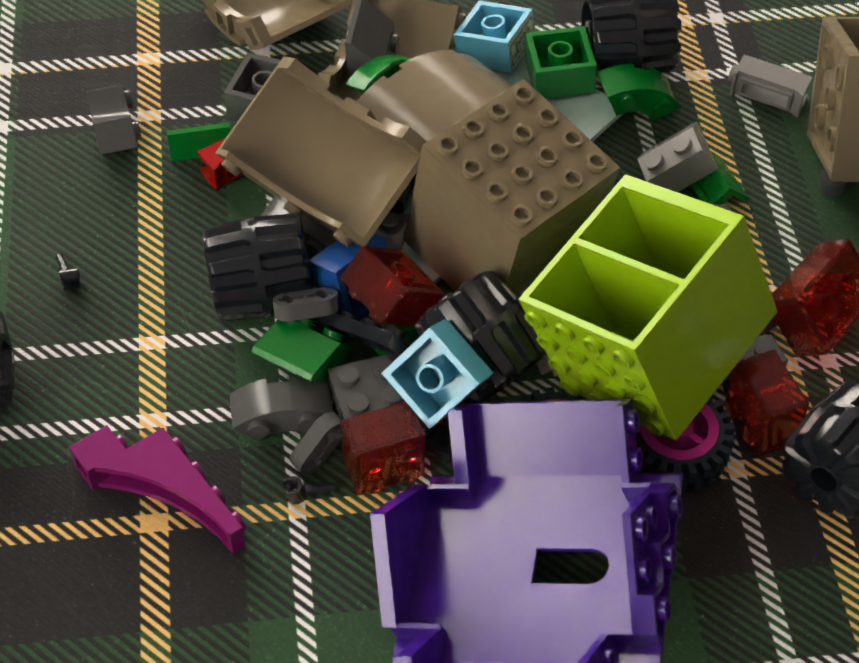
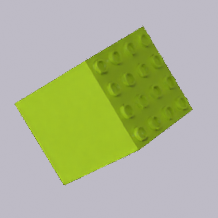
[518,174,777,441]

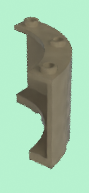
[202,0,352,50]
[318,0,466,101]
[356,50,513,141]
[215,57,428,248]

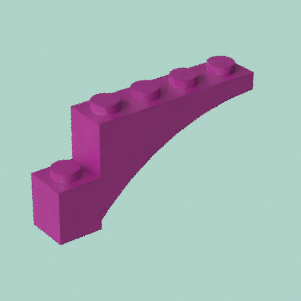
[69,425,246,554]

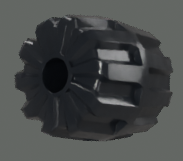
[581,0,682,77]
[203,214,313,321]
[415,271,547,403]
[782,381,859,519]

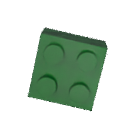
[525,26,597,99]

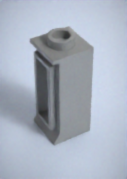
[728,54,813,118]

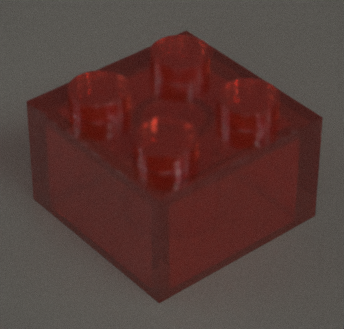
[340,245,445,326]
[725,349,809,457]
[340,402,425,496]

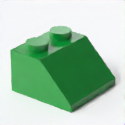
[251,318,353,382]

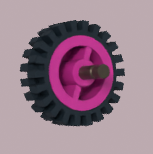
[635,395,735,492]

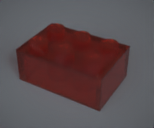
[771,238,859,357]

